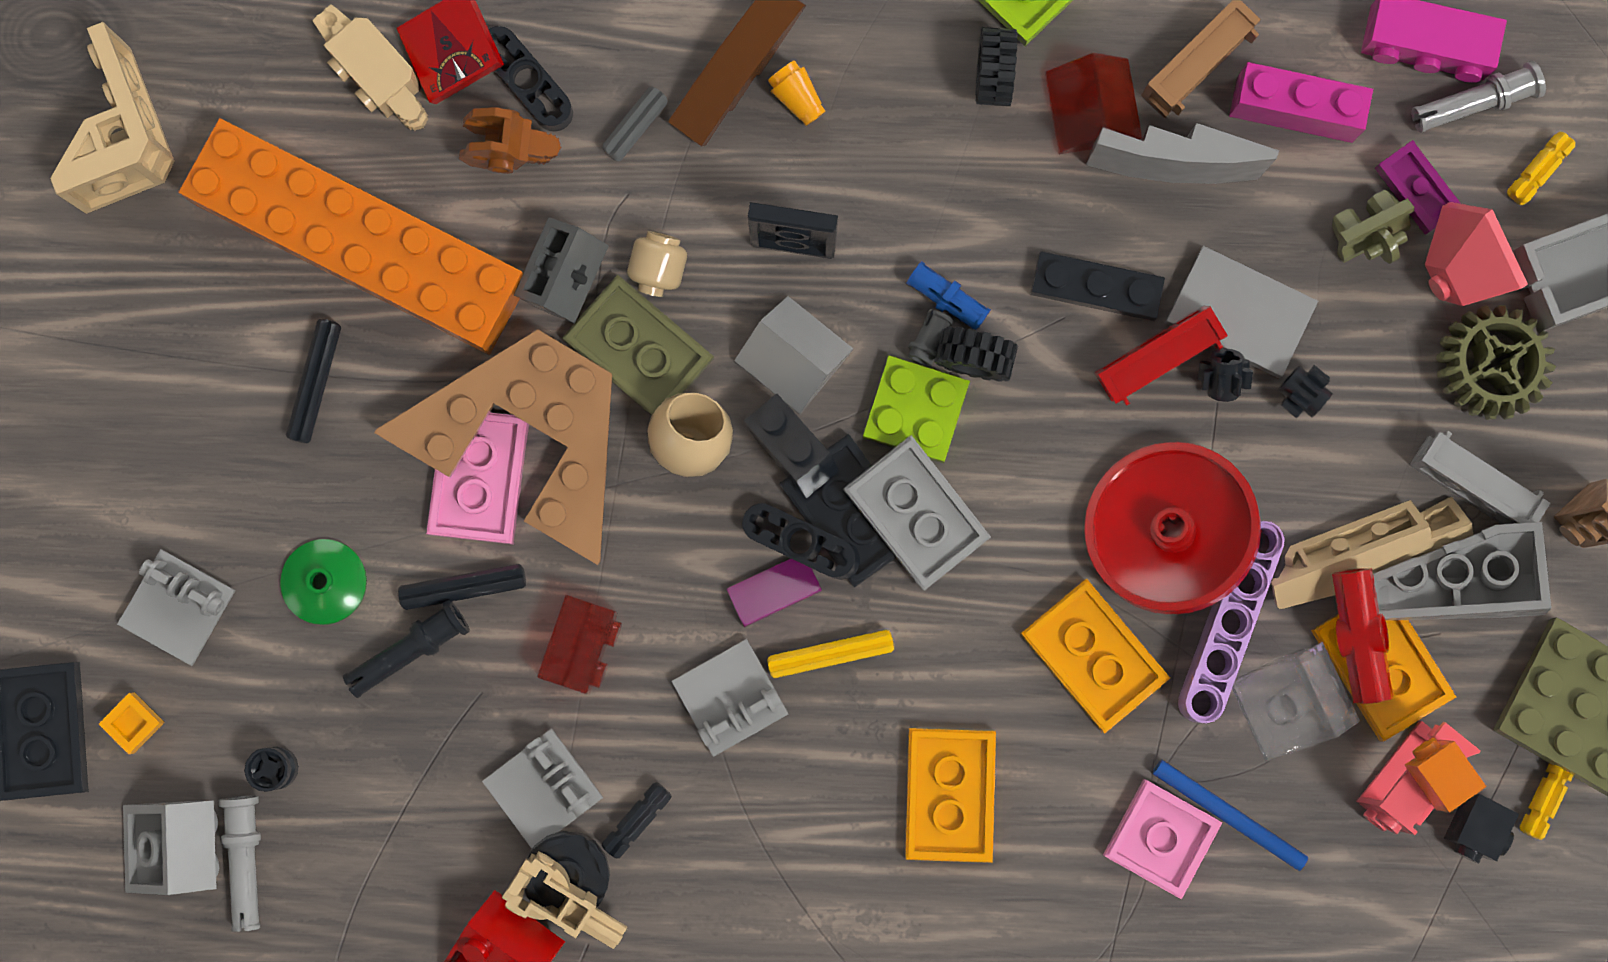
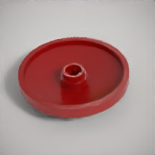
[1085,442,1261,614]

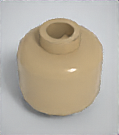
[627,231,687,297]

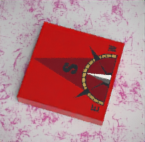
[396,0,504,104]

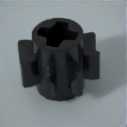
[1198,348,1253,402]
[1278,365,1333,418]

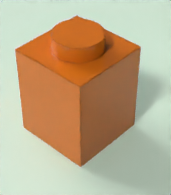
[1405,738,1487,813]

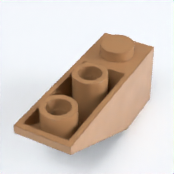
[1553,479,1608,548]

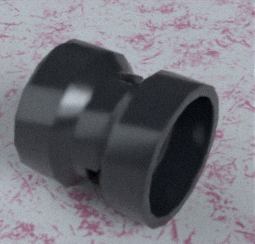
[244,746,299,792]

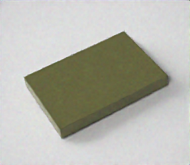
[562,274,714,416]

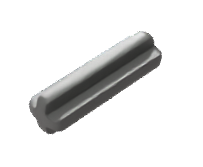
[602,86,668,162]

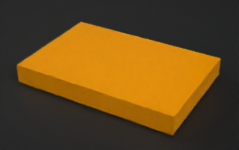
[1020,579,1170,734]
[1311,614,1456,742]
[905,728,996,863]

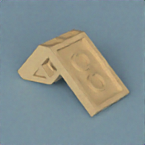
[50,22,174,214]

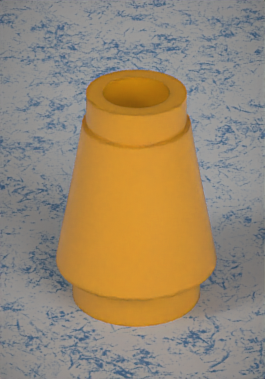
[768,60,826,126]

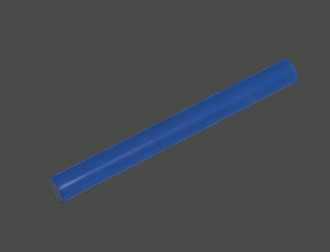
[1152,760,1308,871]

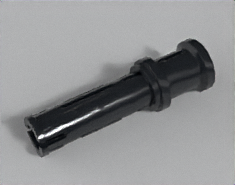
[342,600,470,698]

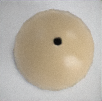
[648,393,733,477]

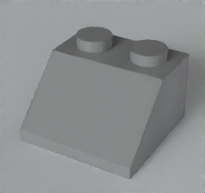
[123,801,219,895]

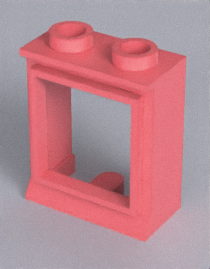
[1356,721,1481,835]

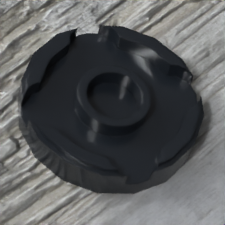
[525,831,610,909]

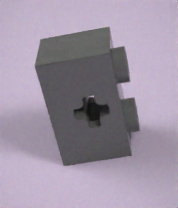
[514,217,609,323]

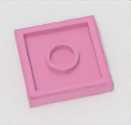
[1103,779,1223,899]

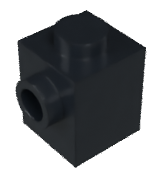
[1444,794,1519,864]

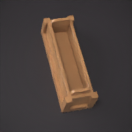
[1141,0,1261,118]

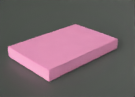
[426,413,529,545]

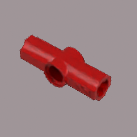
[1332,568,1393,704]

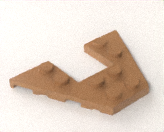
[374,330,613,565]

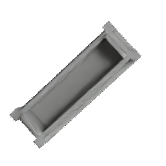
[1410,431,1550,524]

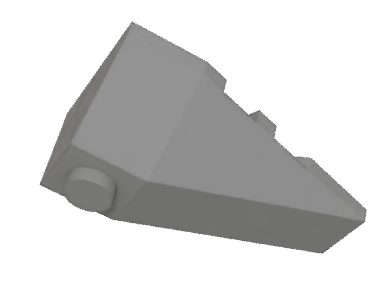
[1373,522,1551,620]

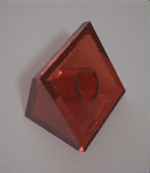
[1045,53,1142,154]

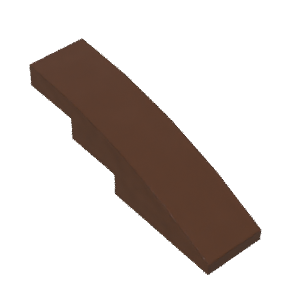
[668,0,807,147]

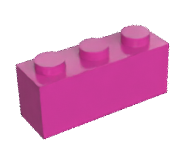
[1361,0,1507,82]
[1229,62,1373,143]

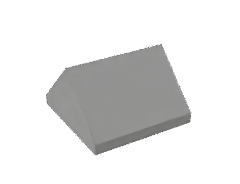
[734,296,853,415]

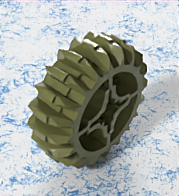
[1435,305,1557,420]

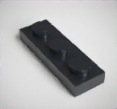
[1030,251,1165,321]

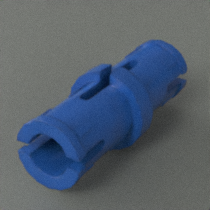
[906,261,991,331]

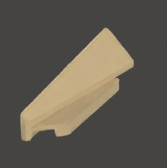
[1271,497,1473,609]

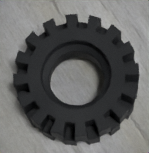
[975,27,1017,106]
[935,327,1018,382]

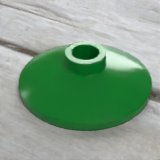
[280,539,367,625]

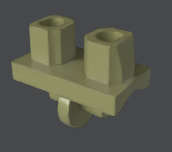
[1332,190,1415,264]

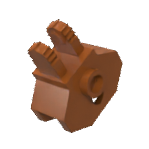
[459,107,562,174]

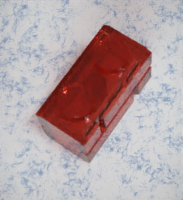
[537,595,622,694]

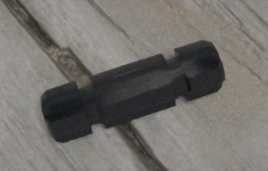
[602,782,672,859]

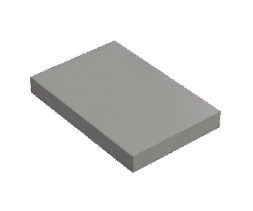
[1165,246,1318,378]
[843,435,991,591]

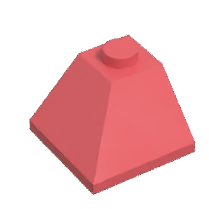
[1425,202,1528,306]

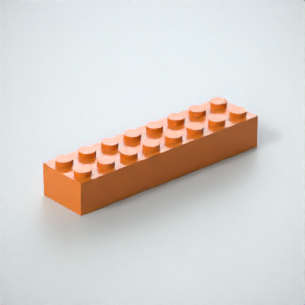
[178,118,523,355]

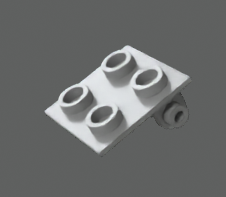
[117,549,236,666]
[672,639,788,757]
[482,728,604,848]

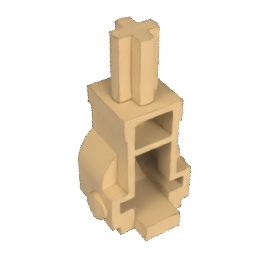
[502,851,627,949]

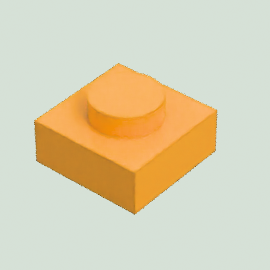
[99,692,165,754]

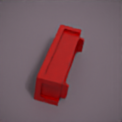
[1094,305,1228,406]

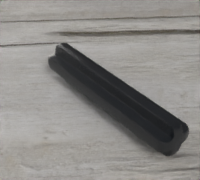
[286,319,341,443]
[398,564,526,610]

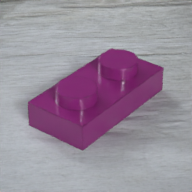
[1375,140,1461,235]

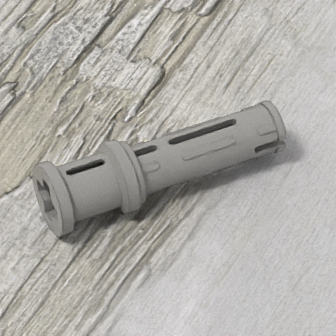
[1411,61,1546,133]
[218,795,261,932]

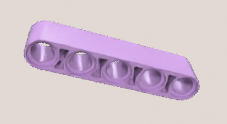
[1178,521,1284,723]

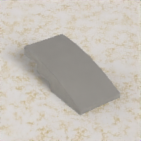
[1086,123,1279,184]

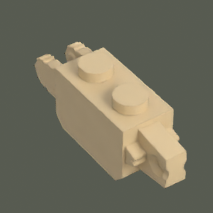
[312,4,428,131]

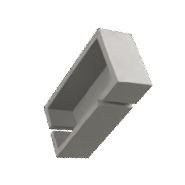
[1513,214,1608,333]

